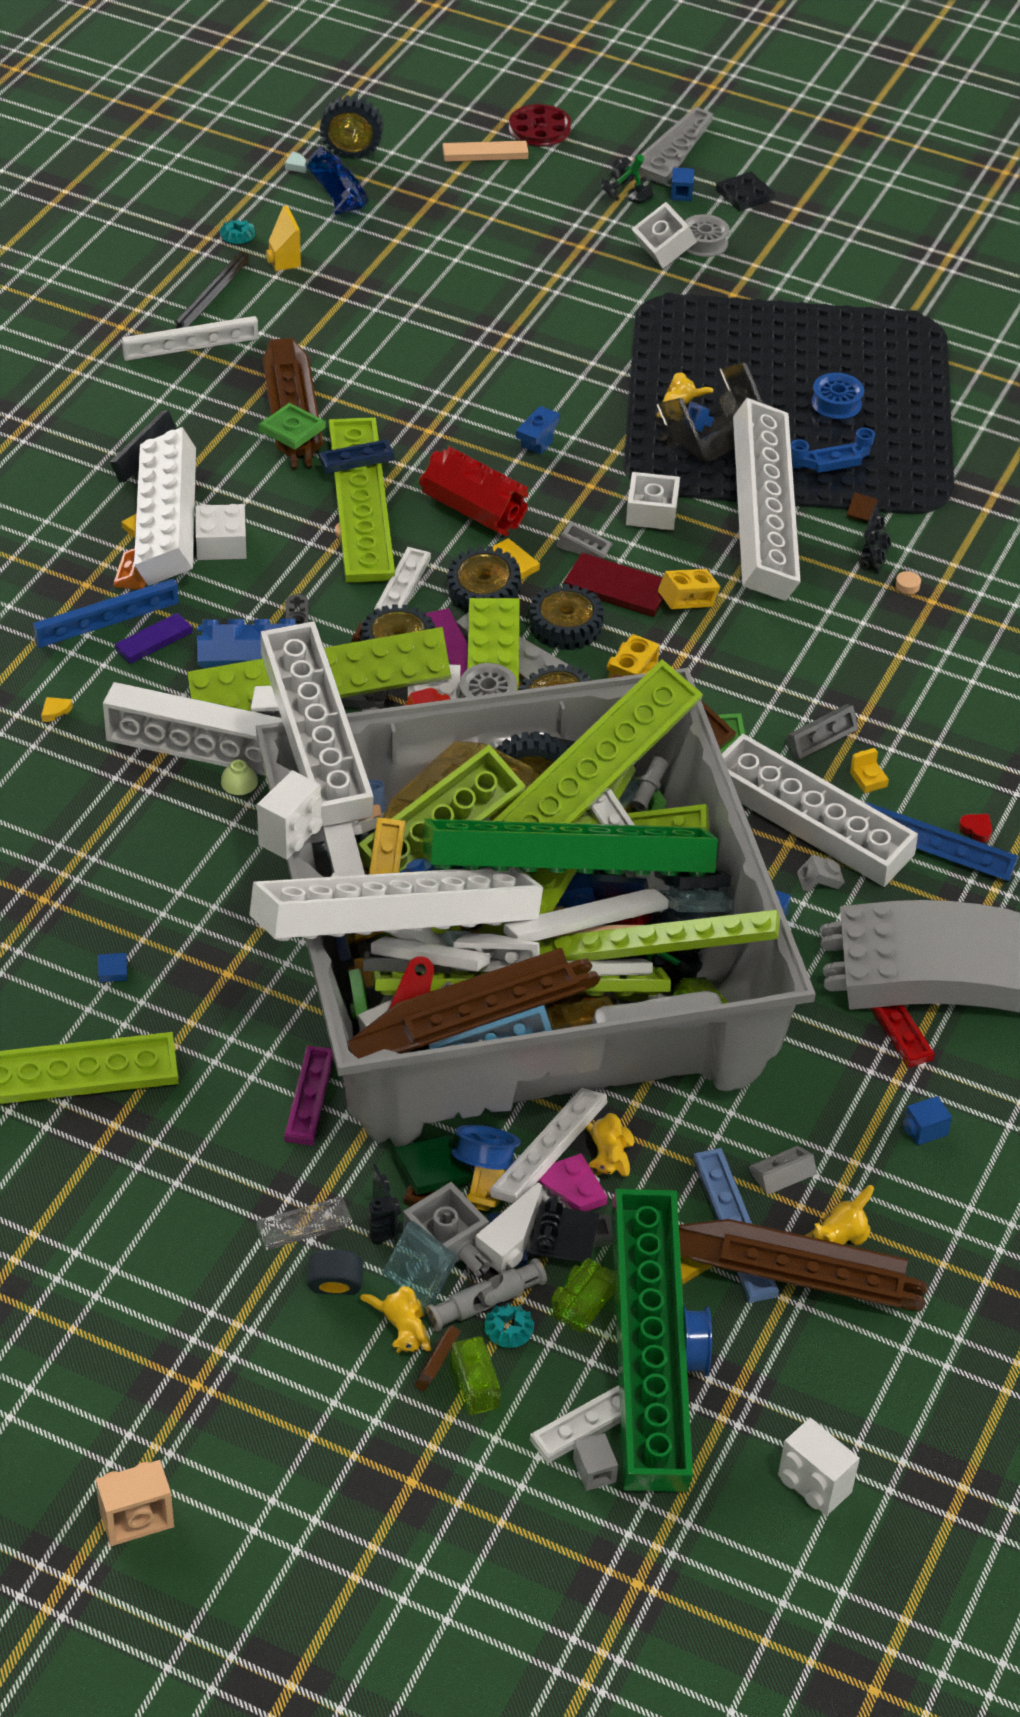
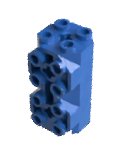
[197,619,298,669]

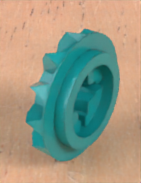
[220,219,255,244]
[484,1302,534,1348]

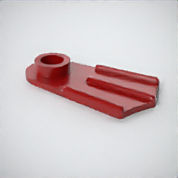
[388,956,434,1010]

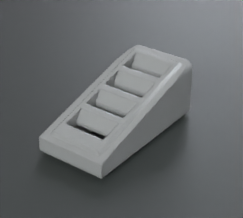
[556,521,613,559]

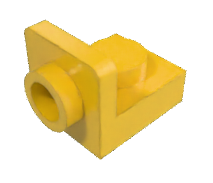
[850,748,889,794]

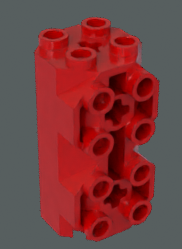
[419,446,529,536]

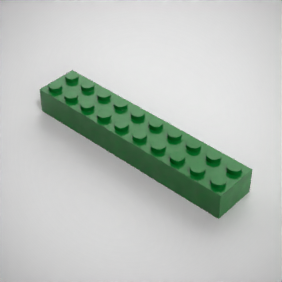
[423,819,718,876]
[612,1189,693,1492]

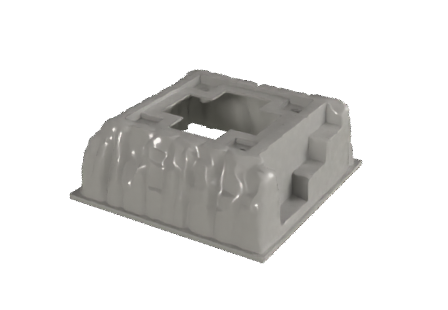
[256,668,815,1147]

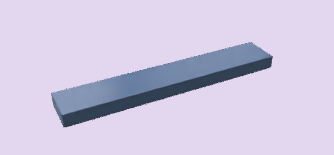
[693,1148,779,1303]

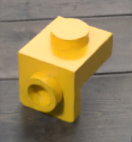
[466,1166,507,1211]

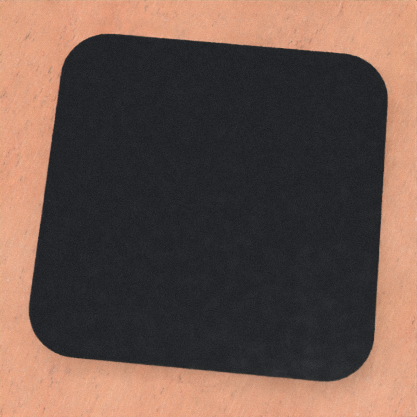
[624,292,954,514]

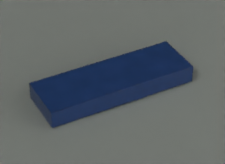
[319,439,394,474]

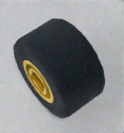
[307,1249,364,1295]

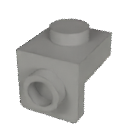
[797,855,845,892]

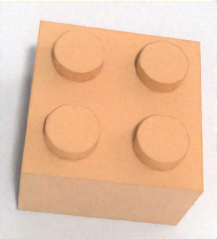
[96,1460,174,1547]

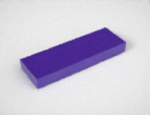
[115,613,192,664]

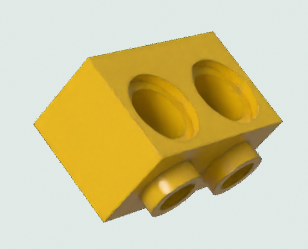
[658,569,720,609]
[607,634,660,678]

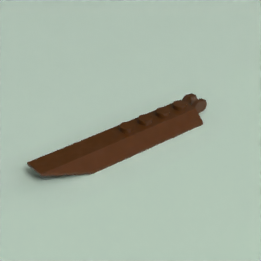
[263,338,324,469]
[348,948,601,1059]
[679,1219,928,1311]

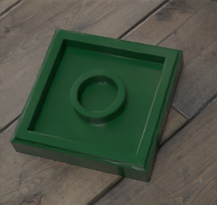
[393,1135,473,1195]

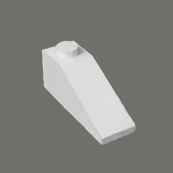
[454,933,540,972]
[475,1183,542,1273]

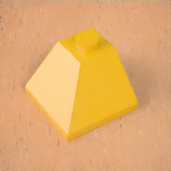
[266,205,301,271]

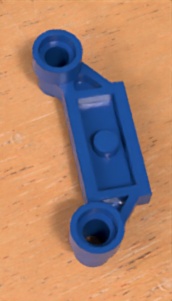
[790,428,875,473]

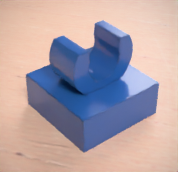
[682,401,714,432]

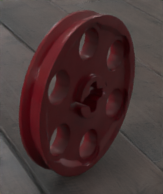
[509,104,571,146]

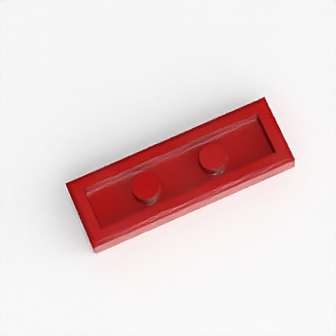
[871,1005,935,1068]

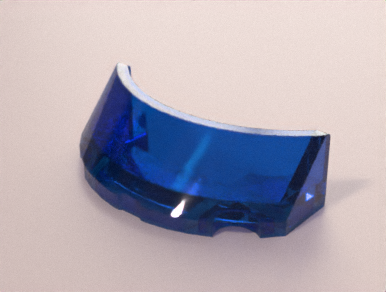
[305,146,369,215]

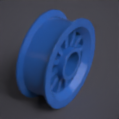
[811,373,864,419]
[452,1125,521,1170]
[683,1306,712,1376]

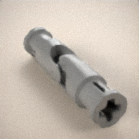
[425,1258,547,1332]

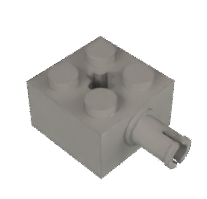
[403,1182,491,1277]

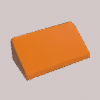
[113,548,146,590]

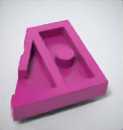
[537,1153,607,1211]

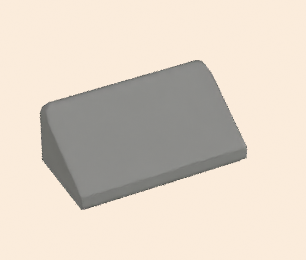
[748,1146,817,1194]

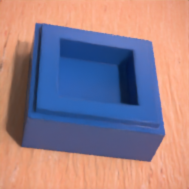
[98,953,128,982]

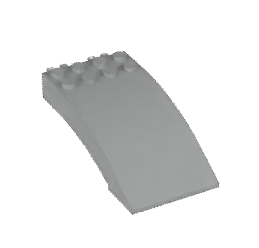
[820,900,1020,1012]

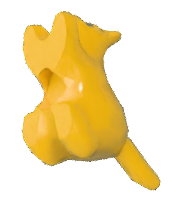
[656,373,714,421]
[585,1113,634,1177]
[805,1185,874,1246]
[360,1286,432,1353]

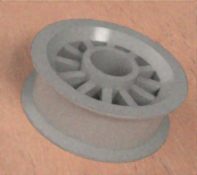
[685,214,729,257]
[460,663,517,698]

